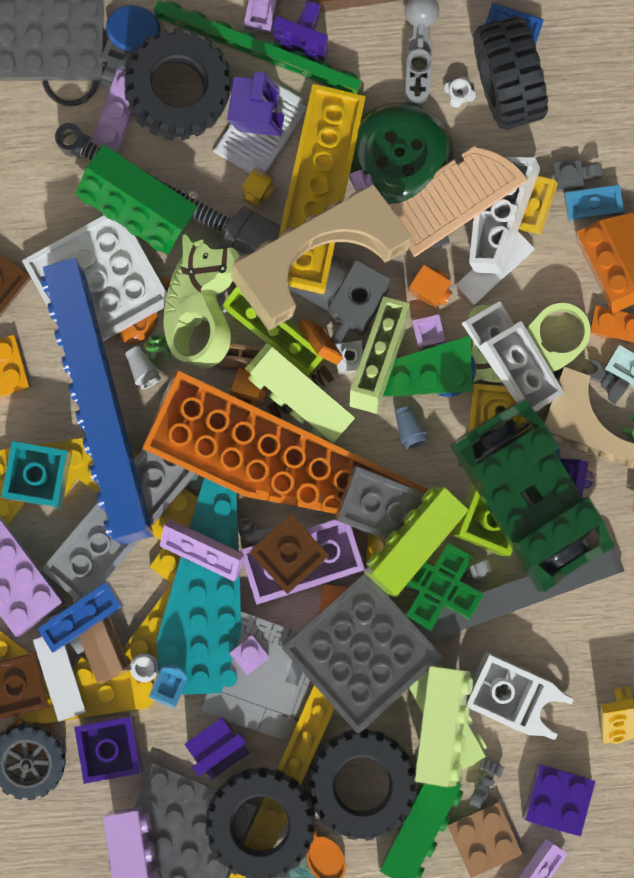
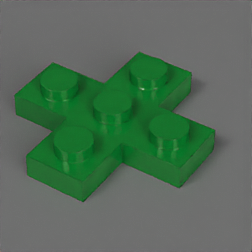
[406,543,484,631]

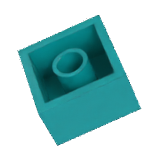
[1,441,72,509]

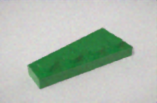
[382,336,474,398]

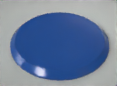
[106,5,160,52]

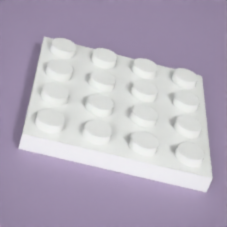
[22,215,167,341]

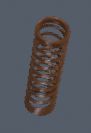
[267,366,334,419]

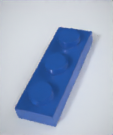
[38,582,124,653]

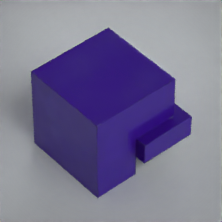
[227,72,285,136]
[184,717,250,780]

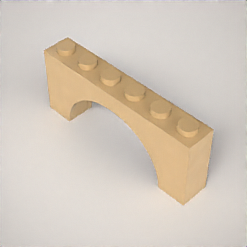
[230,185,412,330]
[544,367,634,470]

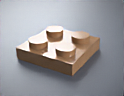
[447,801,523,878]

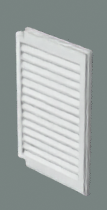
[213,80,307,174]

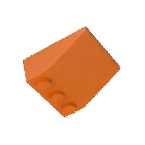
[576,212,634,314]

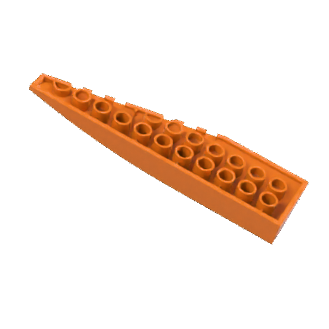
[142,371,452,536]

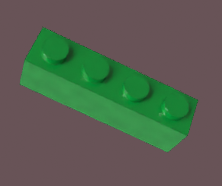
[379,781,464,878]

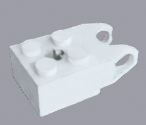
[466,651,574,740]

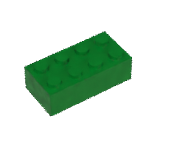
[75,144,198,256]

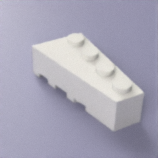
[469,157,540,274]

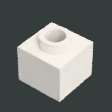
[335,340,363,375]

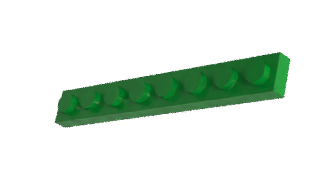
[154,0,361,94]

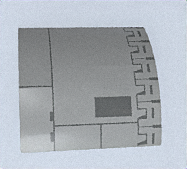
[201,612,314,741]

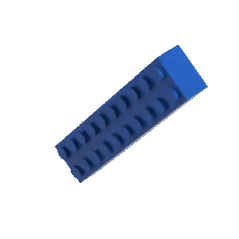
[40,258,154,545]

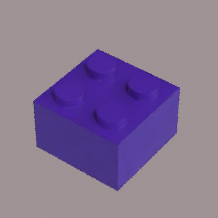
[74,715,143,784]
[522,763,596,837]

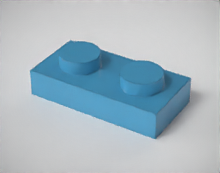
[564,185,624,222]

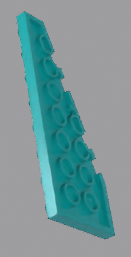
[157,478,242,695]

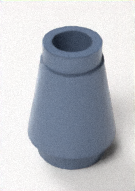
[394,406,427,449]

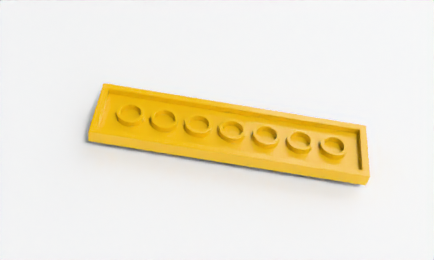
[278,84,366,294]

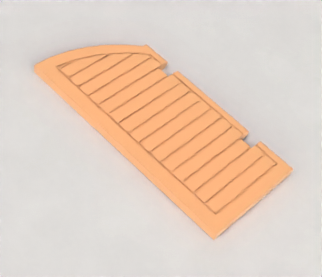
[388,145,528,257]

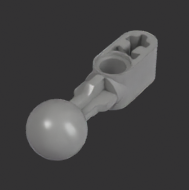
[404,0,440,106]

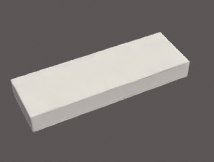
[455,232,535,306]
[33,637,86,721]

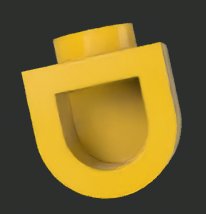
[241,168,276,207]

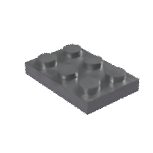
[334,466,424,539]

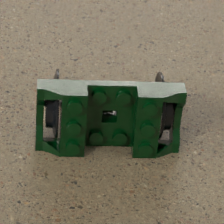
[449,399,615,592]

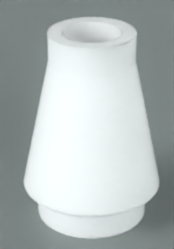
[125,346,161,389]

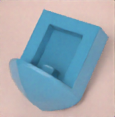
[148,664,188,709]

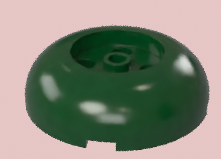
[349,102,454,204]

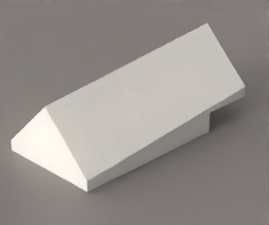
[462,301,564,412]

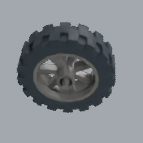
[0,722,66,800]

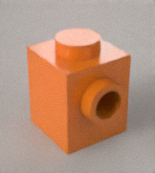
[408,265,453,310]
[230,367,268,408]

